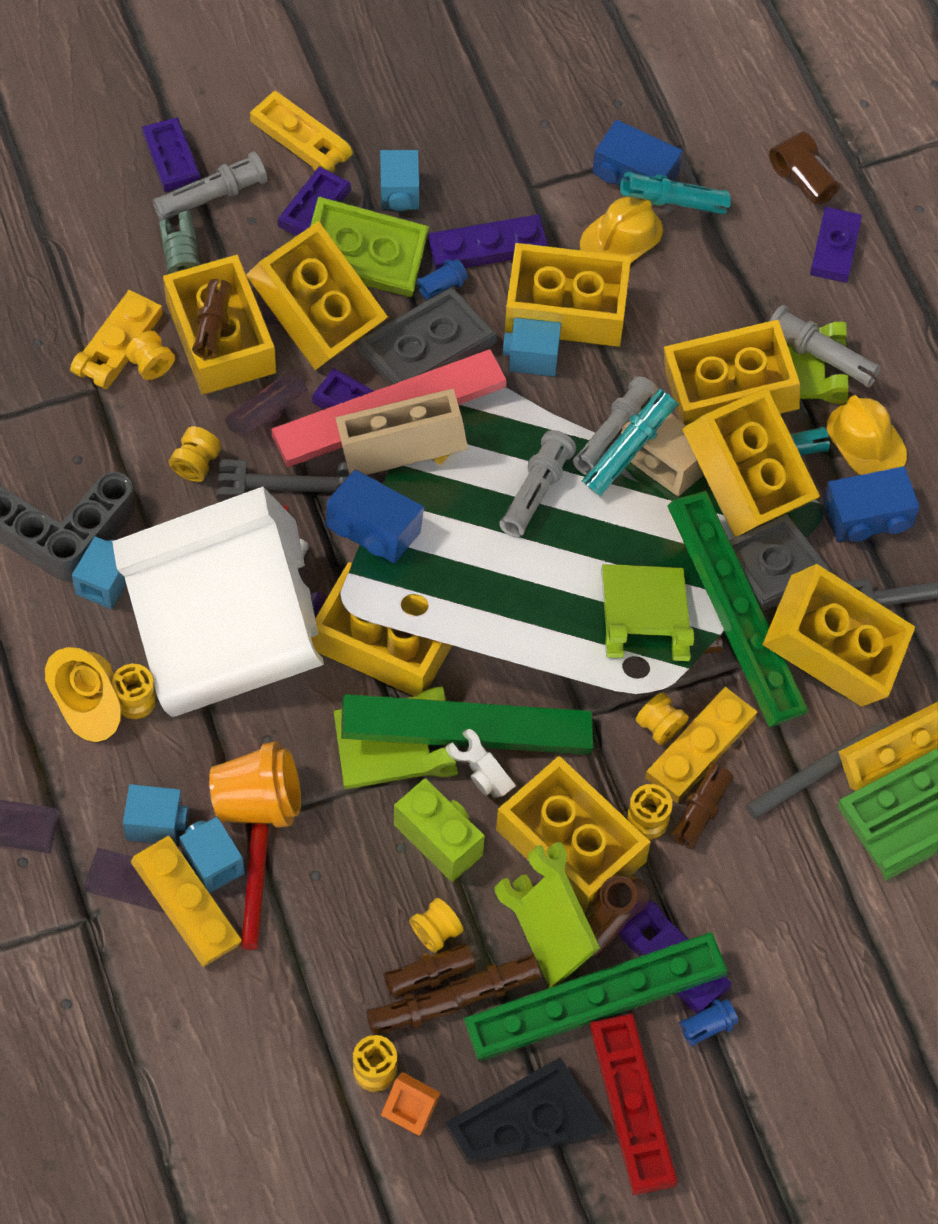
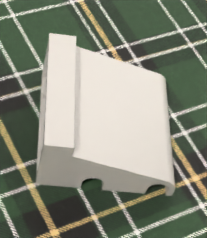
[112,487,324,718]

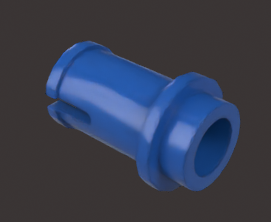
[416,259,468,301]
[679,999,739,1047]

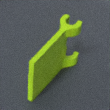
[786,322,848,404]
[601,564,694,661]
[334,687,458,789]
[494,842,600,988]

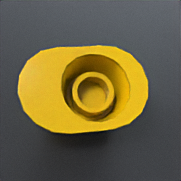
[579,197,663,264]
[827,395,907,475]
[45,647,121,742]

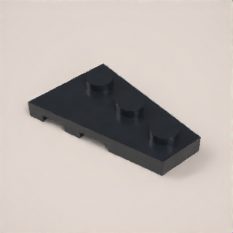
[445,1057,608,1165]

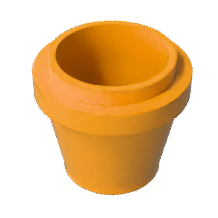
[209,741,301,828]

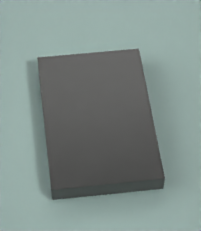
[356,287,497,386]

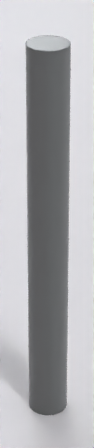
[746,721,887,819]

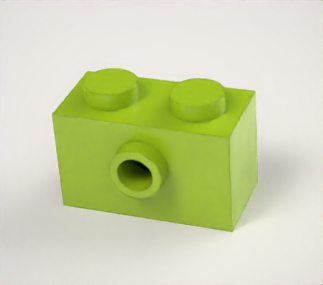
[394,778,485,883]

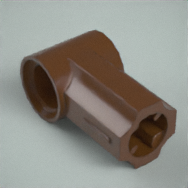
[769,131,841,206]
[584,875,649,958]

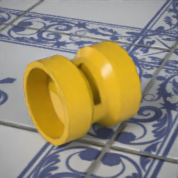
[168,426,222,482]
[111,663,156,719]
[627,784,672,840]
[353,1035,397,1092]

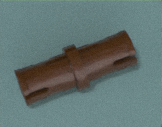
[192,279,233,359]
[670,764,734,849]
[383,943,475,999]
[450,953,542,1009]
[366,986,458,1035]

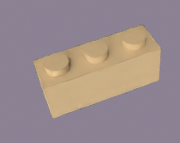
[335,389,468,475]

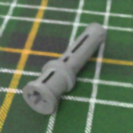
[152,151,268,221]
[770,305,881,388]
[573,376,658,475]
[500,430,576,537]

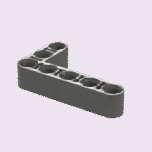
[0,472,135,581]

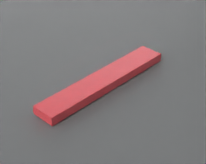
[272,349,507,468]

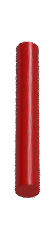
[241,824,269,950]

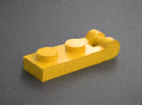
[250,90,353,173]
[70,290,163,389]

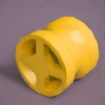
[125,330,175,380]
[636,692,689,745]
[409,898,464,953]

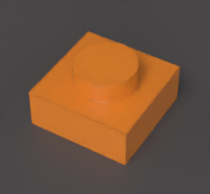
[381,1072,441,1136]

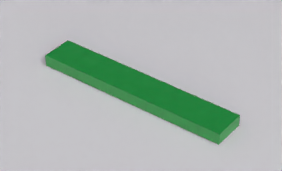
[667,491,809,728]
[341,694,593,755]
[464,932,728,1062]

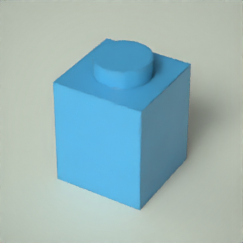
[380,150,419,211]
[503,318,561,377]
[72,536,127,610]
[123,784,189,846]
[179,817,245,893]

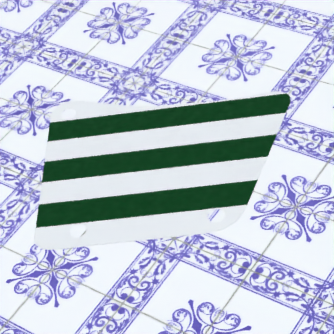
[340,387,823,694]

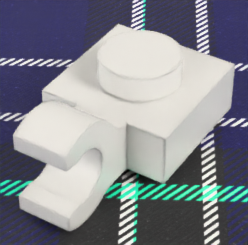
[445,729,516,798]

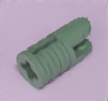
[159,210,201,274]

